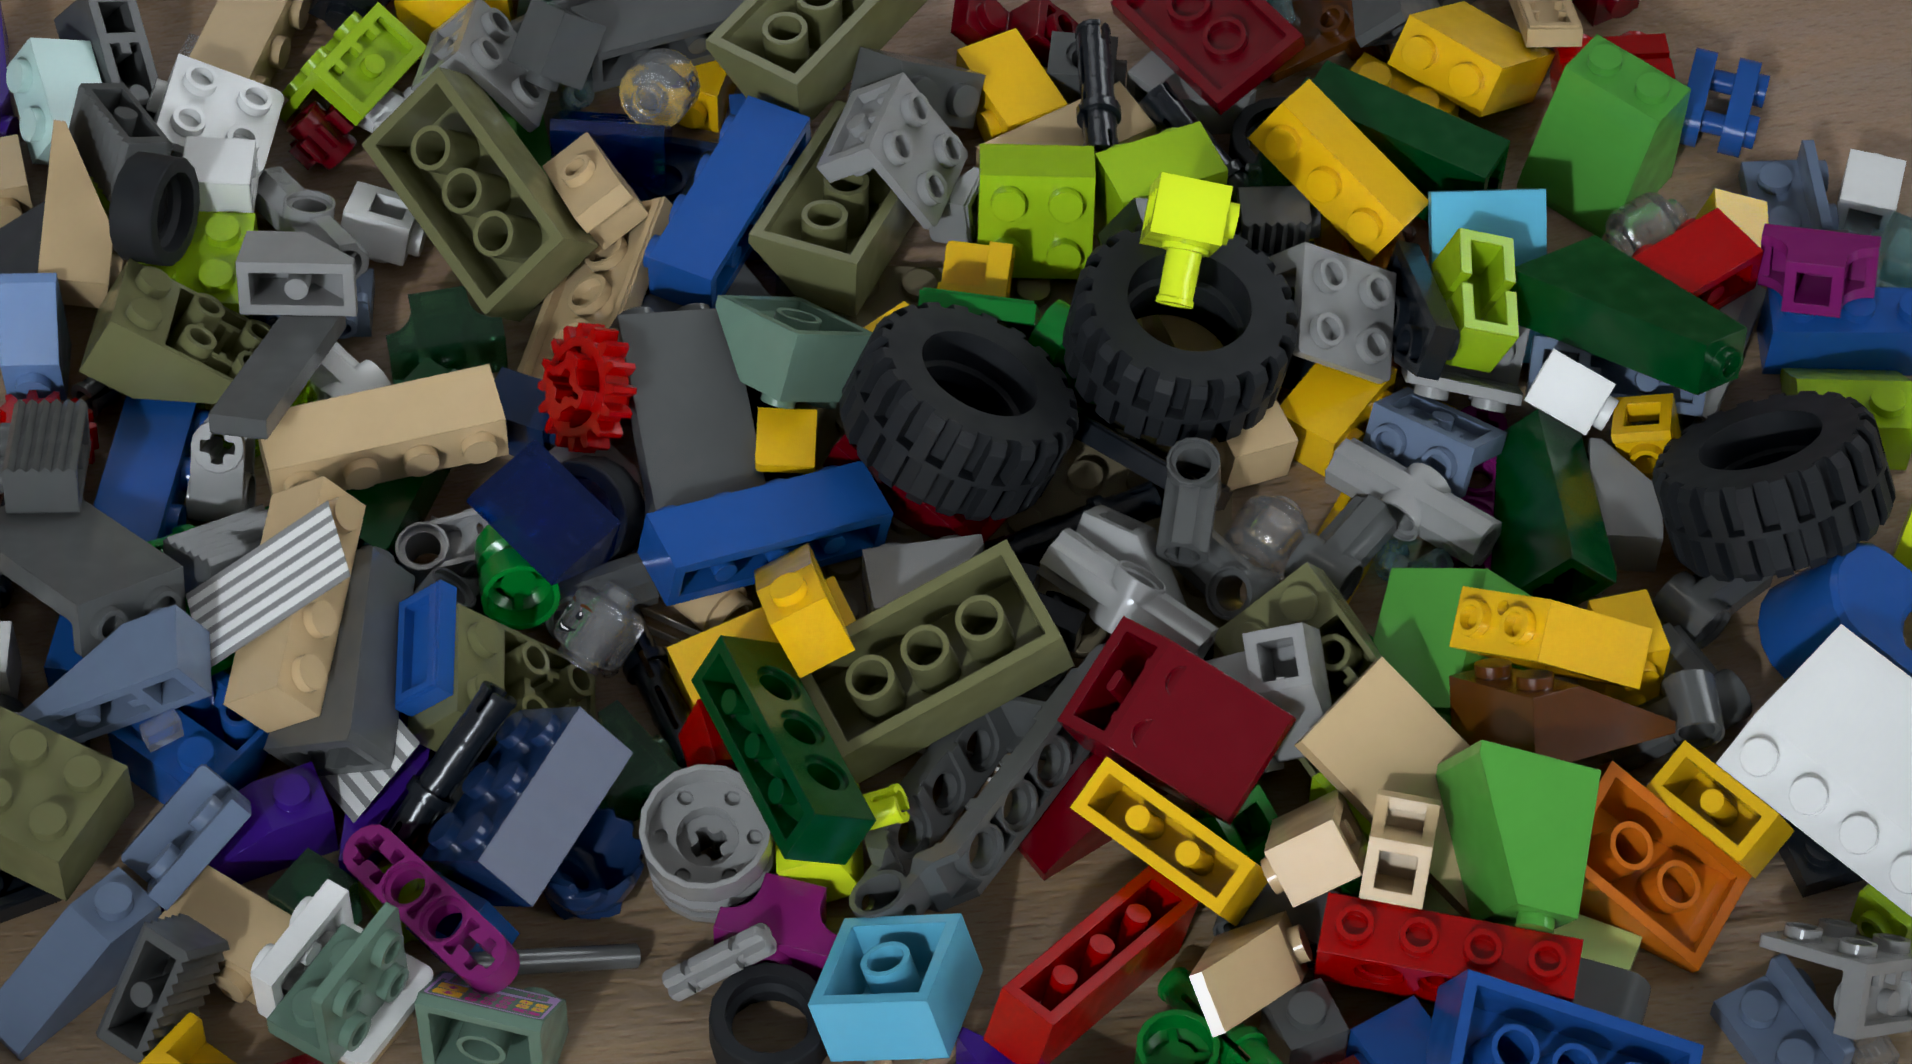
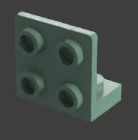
[266,902,409,1064]

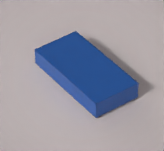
[395,579,457,717]

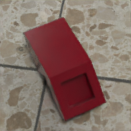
[950,0,1078,67]

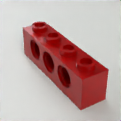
[1314,892,1584,1003]

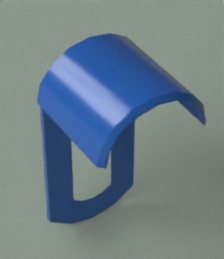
[1758,543,1912,679]

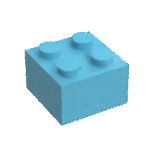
[808,913,983,1062]

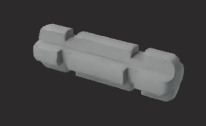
[662,923,777,1001]

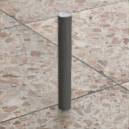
[457,943,641,978]

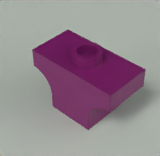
[1757,224,1882,318]
[713,872,837,982]

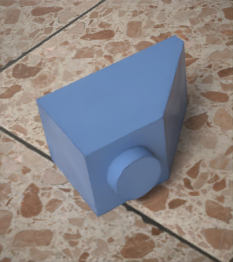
[0,273,72,400]

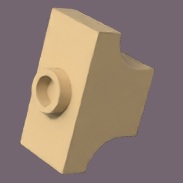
[542,132,649,250]
[1359,789,1442,910]

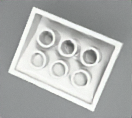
[1716,624,1912,917]

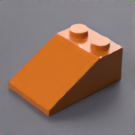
[1579,760,1752,973]

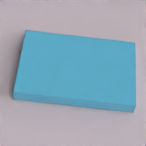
[1428,188,1547,363]

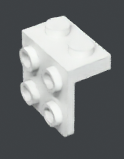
[146,54,284,177]
[250,879,434,1064]

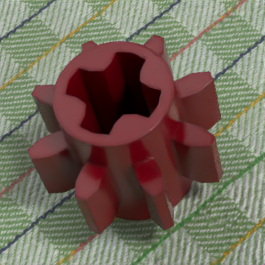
[287,101,357,170]

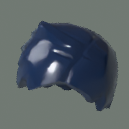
[543,807,644,920]

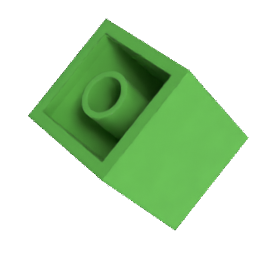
[1516,34,1691,243]
[1373,568,1531,726]
[1436,740,1601,933]

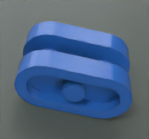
[1679,48,1770,158]

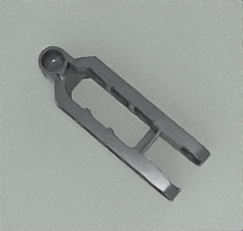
[849,639,1106,918]

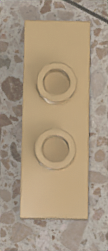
[1509,0,1583,47]

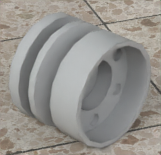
[639,764,776,923]

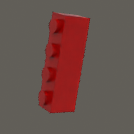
[983,865,1199,1064]

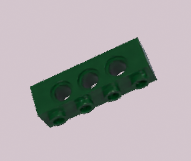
[691,635,876,865]

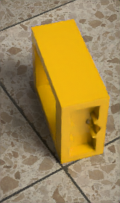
[1449,586,1653,690]

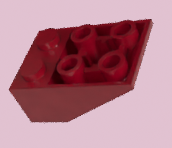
[1057,616,1296,825]

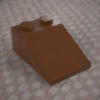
[1449,658,1676,762]

